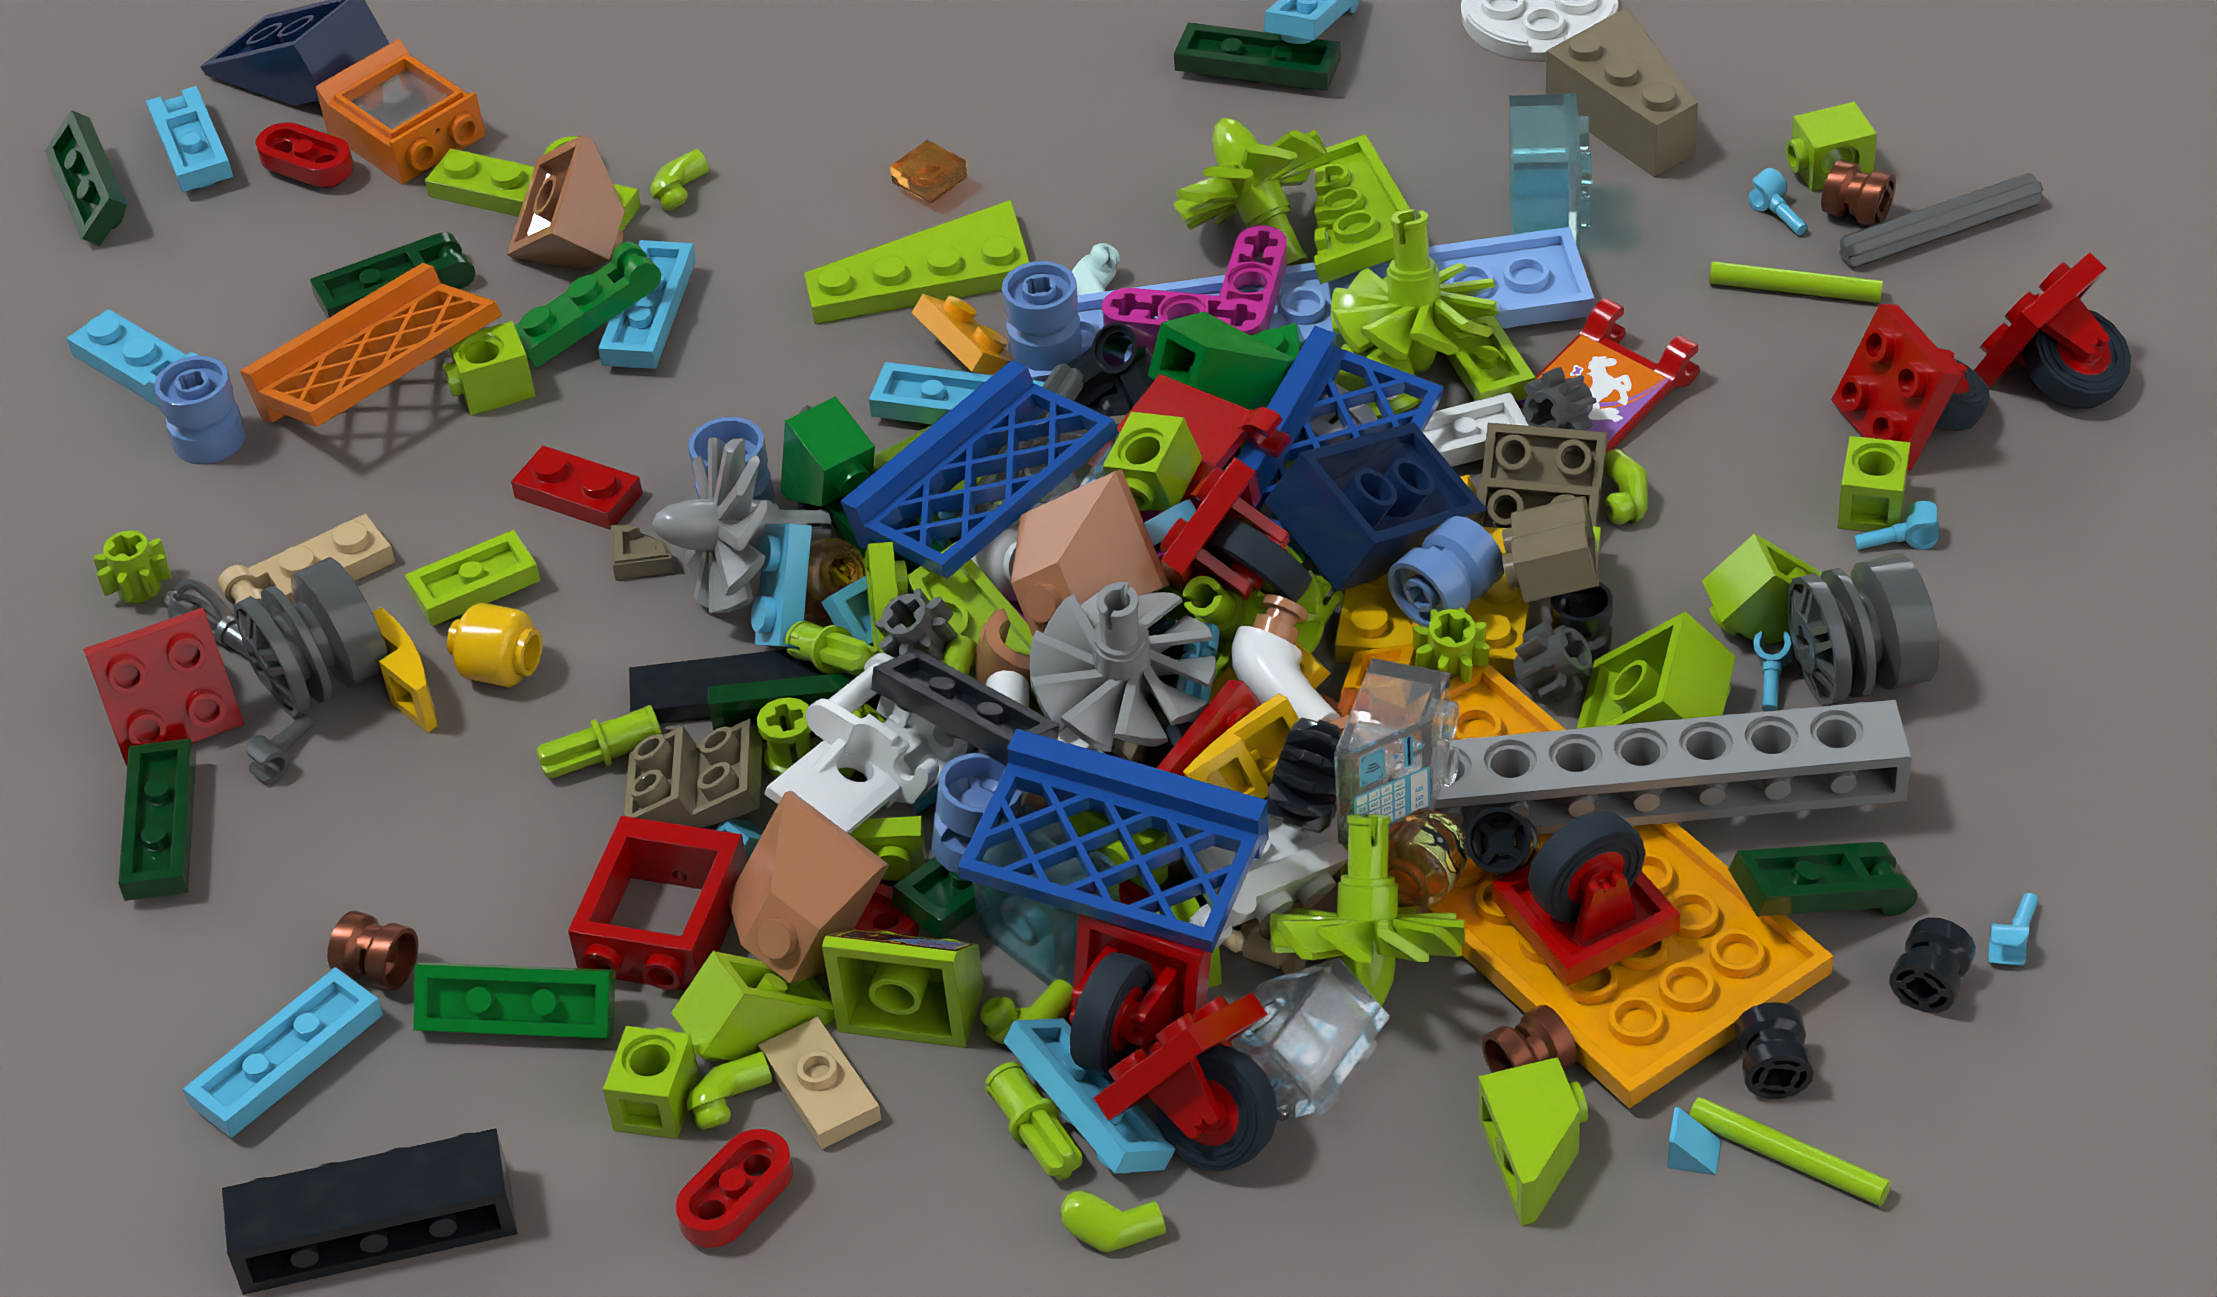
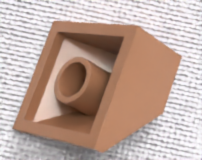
[506,134,625,271]
[1011,469,1169,636]
[728,791,889,983]

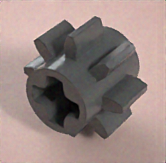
[1521,367,1597,430]
[875,589,958,661]
[1514,621,1592,703]

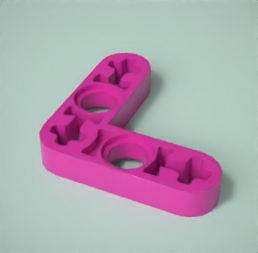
[1102,225,1287,337]

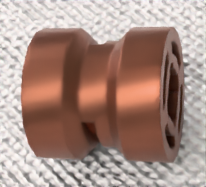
[1821,159,1896,227]
[327,910,419,990]
[1482,1005,1577,1073]

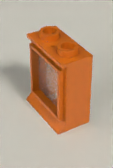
[315,38,486,185]

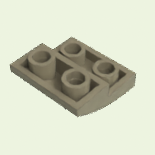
[1475,422,1608,528]
[624,719,762,828]

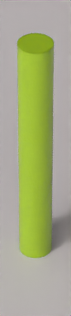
[1709,261,1883,303]
[1689,1096,1891,1207]

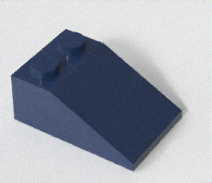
[200,0,389,106]
[1264,422,1487,592]

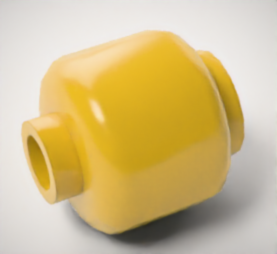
[447,603,543,688]

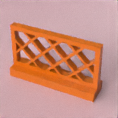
[240,263,502,427]

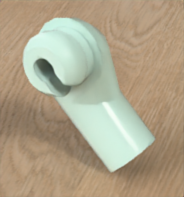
[1072,243,1120,295]

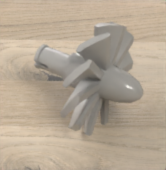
[652,438,831,613]
[1029,582,1216,752]

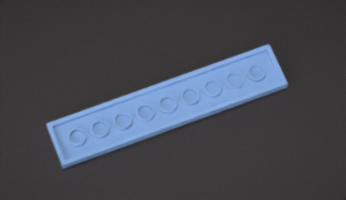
[1029,227,1594,382]

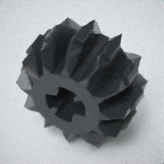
[1266,717,1357,833]

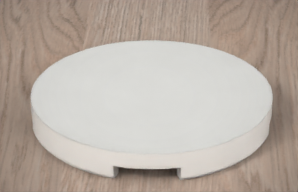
[1461,0,1618,61]

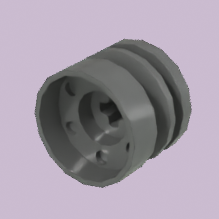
[1787,553,1940,705]
[233,557,388,717]

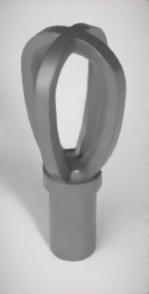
[164,579,247,657]

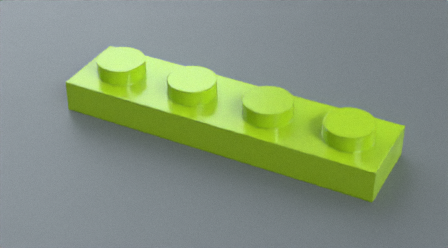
[425,148,641,231]

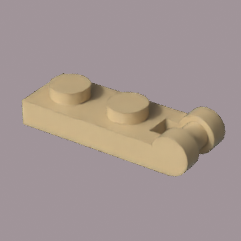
[218,513,396,605]

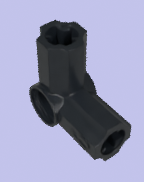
[1067,323,1157,409]

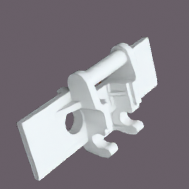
[764,653,975,834]

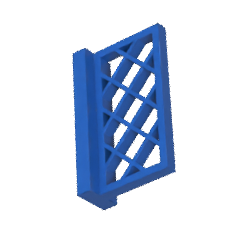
[1237,326,1444,553]
[841,360,1119,579]
[958,729,1269,953]

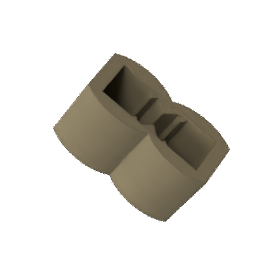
[1502,496,1599,603]

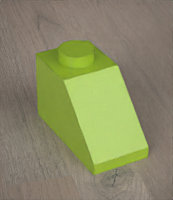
[1702,533,1822,645]
[671,951,835,1062]
[1478,1057,1588,1226]

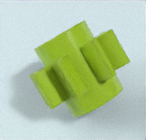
[93,530,172,603]
[1412,607,1490,686]

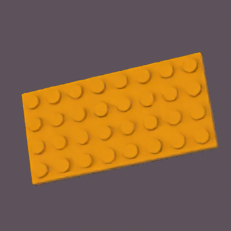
[1339,664,1834,1109]

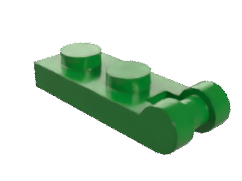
[515,242,661,369]

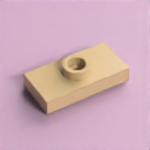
[758,1016,882,1149]

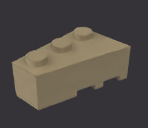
[1546,7,1698,177]

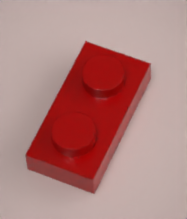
[511,445,643,530]

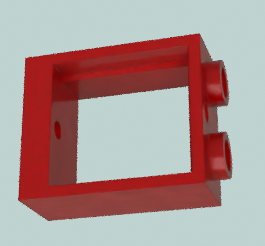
[568,816,747,991]

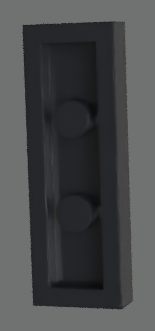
[871,649,1060,764]

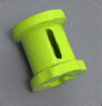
[757,697,817,777]

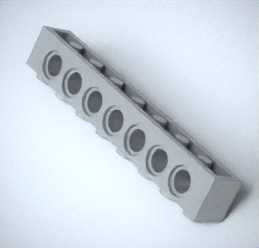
[1376,700,1912,848]

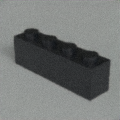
[222,1128,518,1295]

